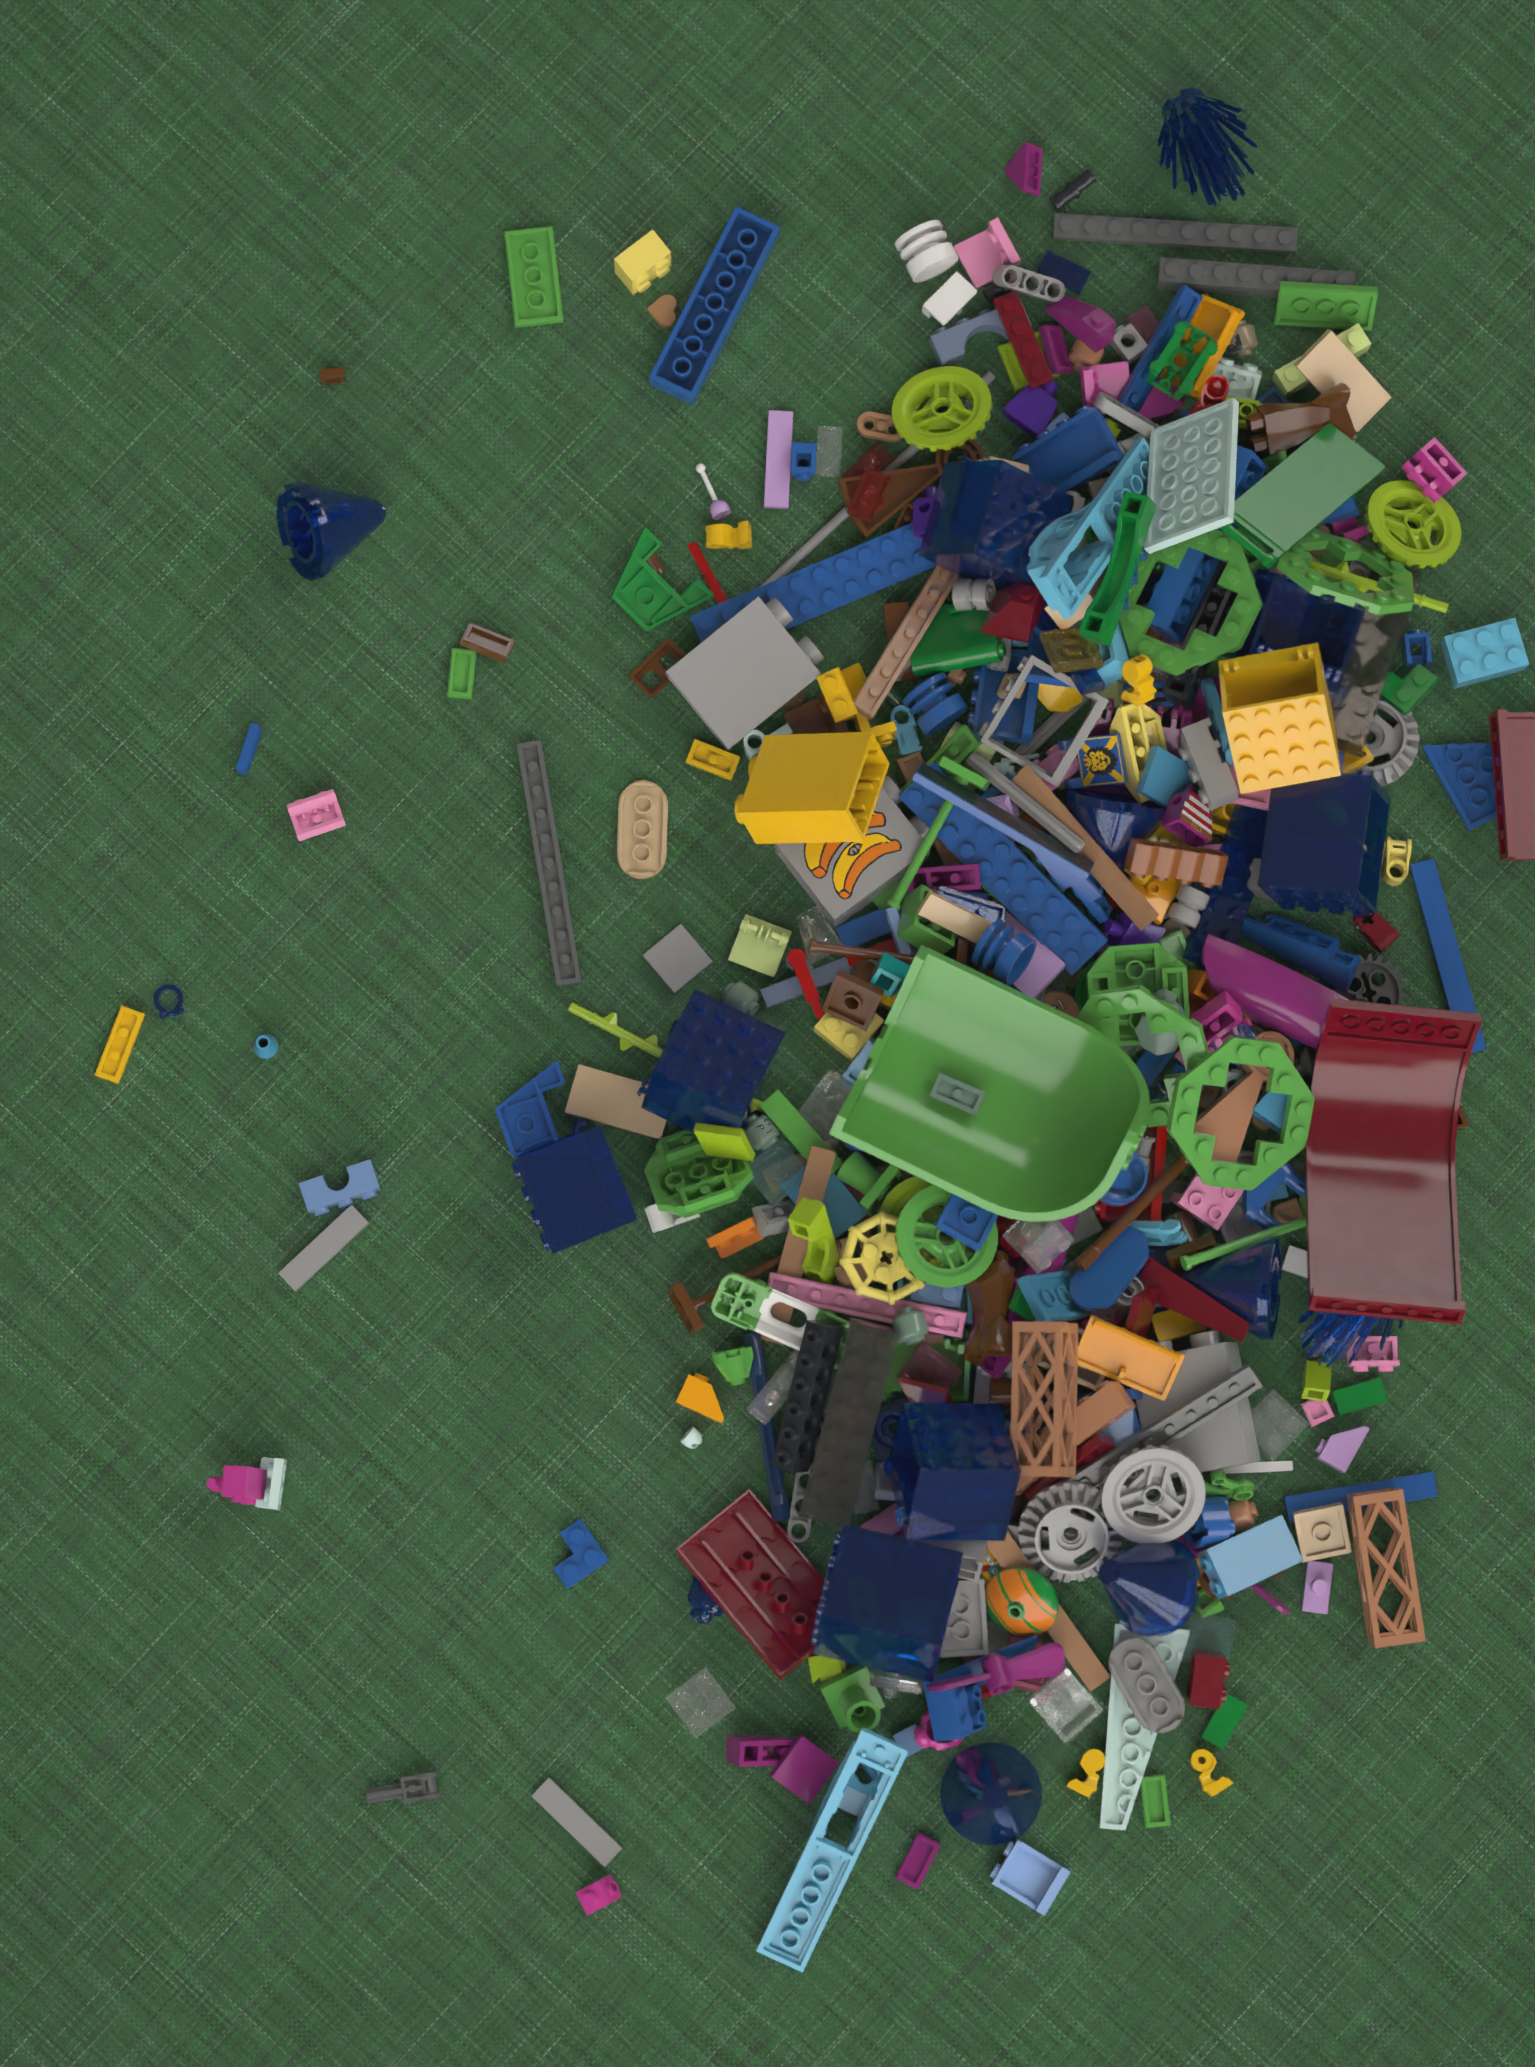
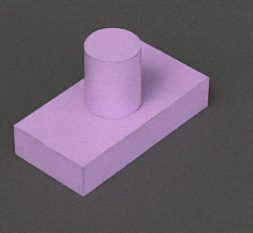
[1301,1561,1333,1614]

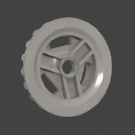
[1335,688,1419,789]
[1101,1445,1206,1544]
[1018,1482,1122,1583]

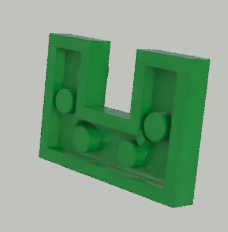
[1349,634,1438,716]

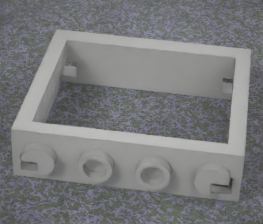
[978,654,1109,787]

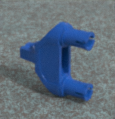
[1241,1162,1305,1230]

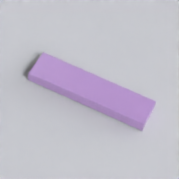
[764,410,793,509]

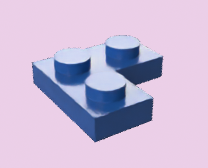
[553,1519,609,1589]

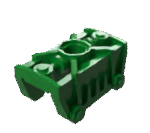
[1146,319,1219,401]

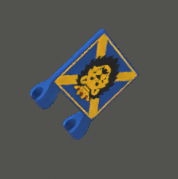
[1058,733,1128,790]

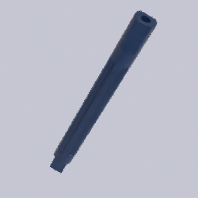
[743,1332,791,1521]

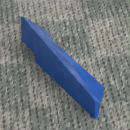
[1242,914,1361,991]

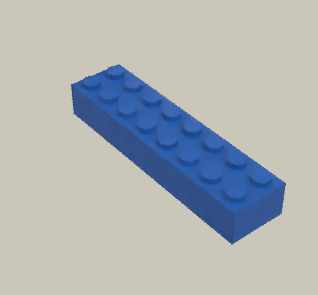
[649,206,780,406]
[1144,445,1267,644]

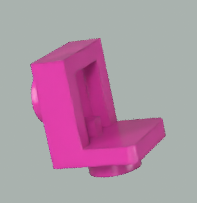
[1331,517,1369,543]
[576,1874,621,1915]

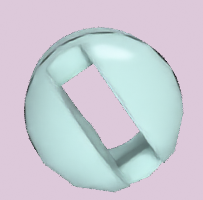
[680,1426,702,1449]

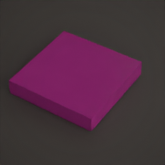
[769,1734,839,1804]

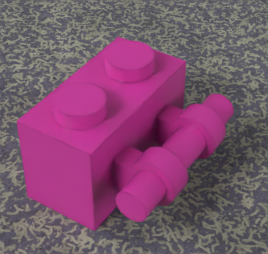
[1402,437,1468,503]
[1189,990,1252,1052]
[206,1466,267,1505]

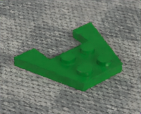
[610,526,715,632]

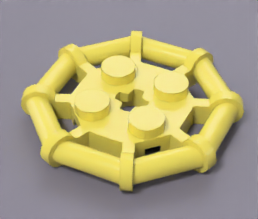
[839,1210,932,1305]

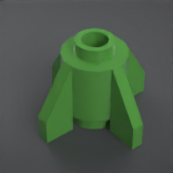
[711,1345,754,1386]

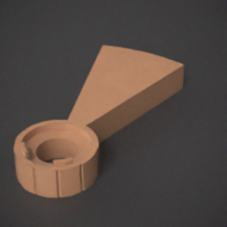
[1194,1031,1294,1162]

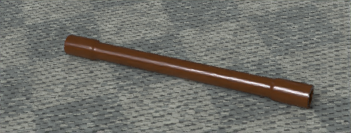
[1074,1153,1190,1272]

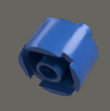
[1182,1496,1235,1549]

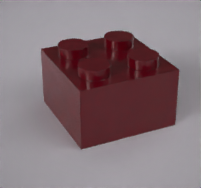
[1186,1648,1230,1709]

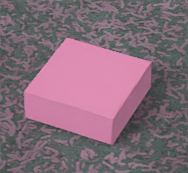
[1300,1400,1335,1427]

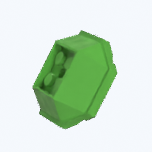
[1086,943,1190,1046]
[644,1122,754,1218]

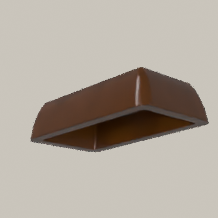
[630,639,686,698]

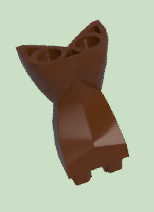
[1246,383,1357,455]
[963,1250,1015,1366]

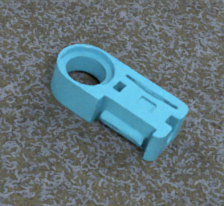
[890,705,922,757]

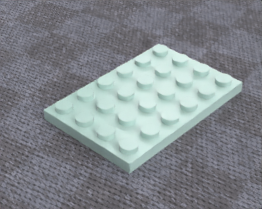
[1144,398,1239,554]

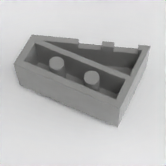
[1178,718,1238,811]
[904,1527,989,1582]

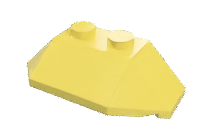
[1109,703,1167,803]

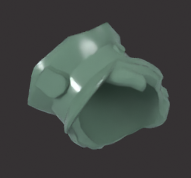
[1135,988,1184,1055]

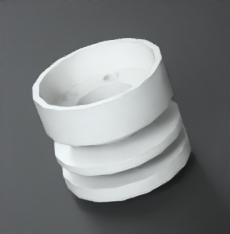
[895,220,958,282]

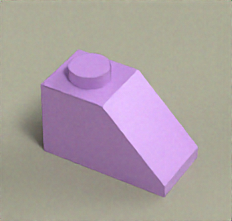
[1315,1426,1370,1473]

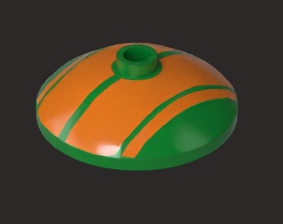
[985,1567,1059,1638]

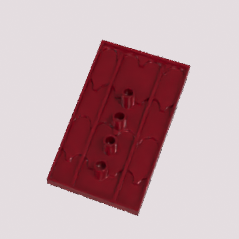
[676,1489,853,1680]

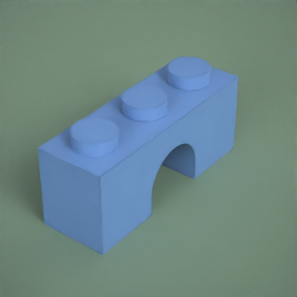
[299,1159,381,1216]

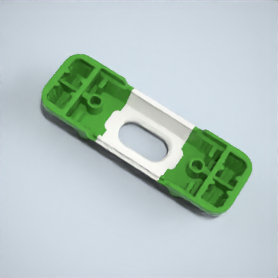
[711,1273,862,1369]

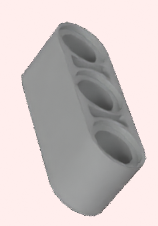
[992,265,1065,302]

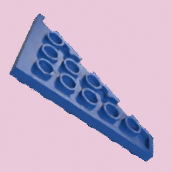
[1422,743,1496,832]

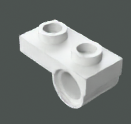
[645,1204,700,1233]

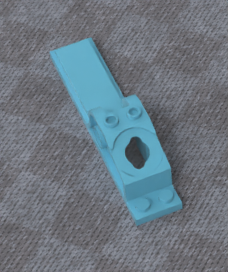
[1027,437,1150,619]
[756,1727,909,1973]

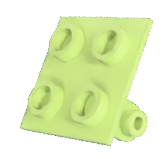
[728,914,792,978]

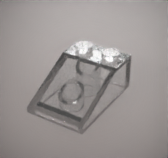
[798,1067,853,1150]

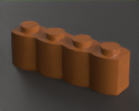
[1124,838,1228,888]

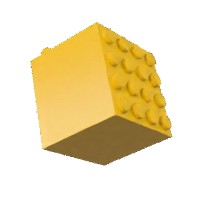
[1218,643,1341,794]

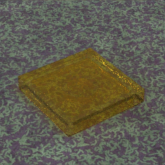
[1040,627,1103,673]

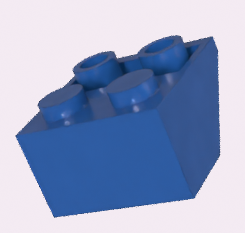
[925,1682,987,1741]

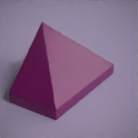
[1004,142,1043,196]

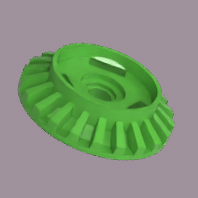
[895,1185,998,1288]

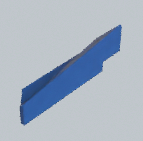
[921,1635,1039,1691]

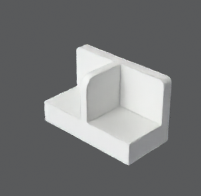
[922,272,977,325]

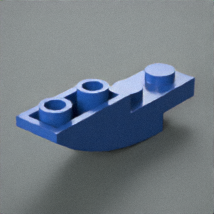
[1034,851,1112,924]

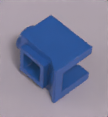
[1402,629,1432,668]

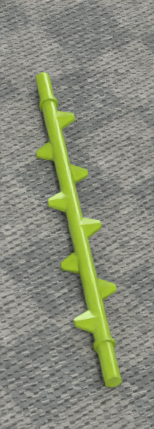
[1270,561,1449,613]
[568,1002,766,1115]

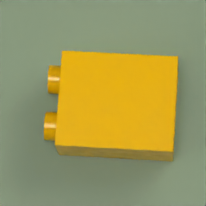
[734,732,890,844]

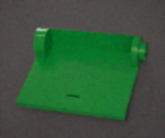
[911,604,1007,677]

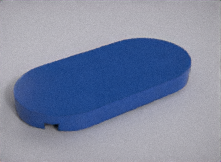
[1069,1227,1149,1311]

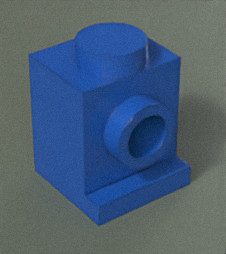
[791,442,816,481]

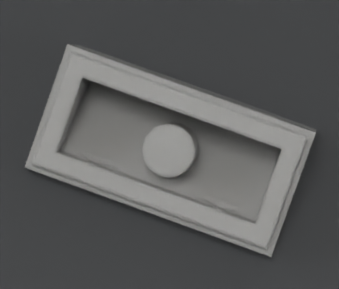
[752,1200,795,1237]

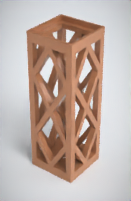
[1010,1322,1078,1477]
[1346,1487,1426,1648]

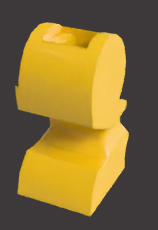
[705,521,752,549]
[1120,654,1157,706]
[1065,1749,1105,1797]
[1190,1749,1233,1797]

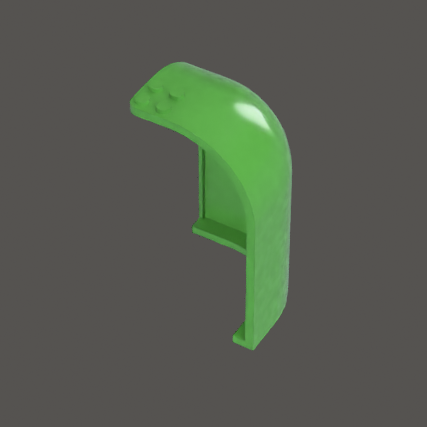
[829,944,1150,1222]

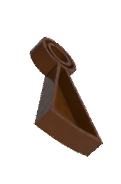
[838,439,984,539]

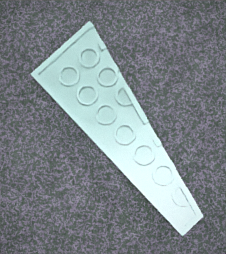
[1100,1624,1190,1830]

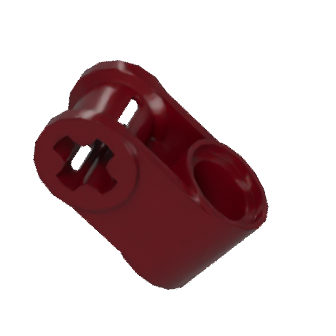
[1353,907,1400,954]

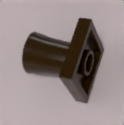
[1163,1211,1221,1279]

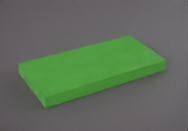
[504,226,563,328]
[1274,281,1378,331]

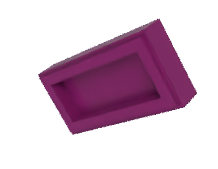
[1038,325,1074,374]
[895,1832,941,1890]

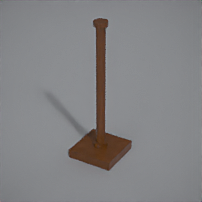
[808,937,968,966]
[667,1254,782,1336]

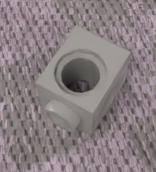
[1110,323,1147,365]

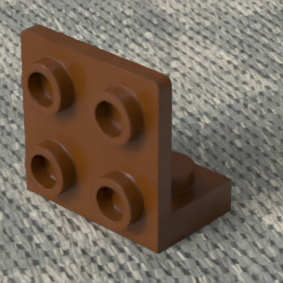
[783,695,849,734]

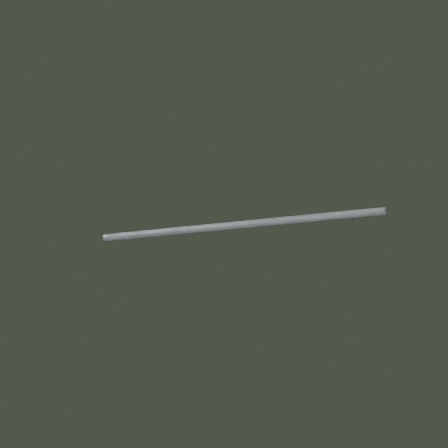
[759,371,995,587]

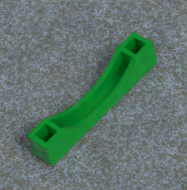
[1079,491,1157,647]

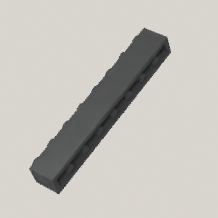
[1156,257,1355,298]

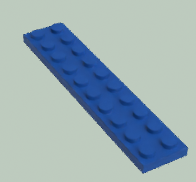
[690,522,936,643]
[899,762,1108,975]

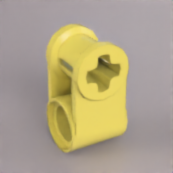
[1383,837,1412,886]

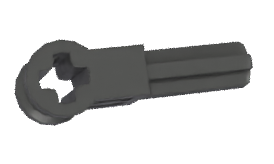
[365,1772,441,1803]

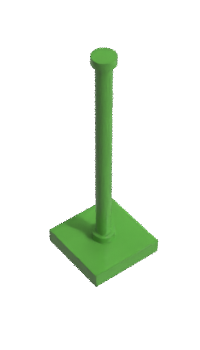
[886,756,990,910]
[1180,1195,1306,1271]

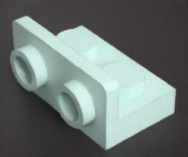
[1213,357,1262,400]
[255,1457,287,1510]

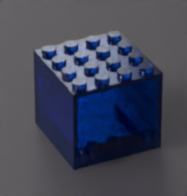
[918,455,1074,591]
[1221,568,1366,694]
[637,989,786,1133]
[511,1121,638,1254]
[883,1402,1021,1541]

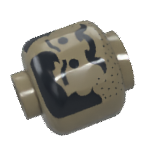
[1227,320,1258,358]

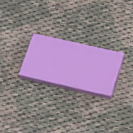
[968,900,1066,999]

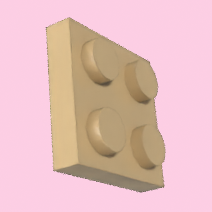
[1292,1502,1352,1563]

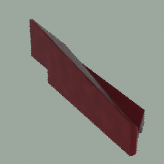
[1140,1258,1250,1342]

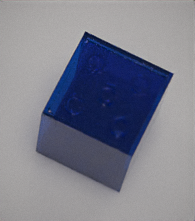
[1258,773,1391,917]
[811,1524,964,1683]

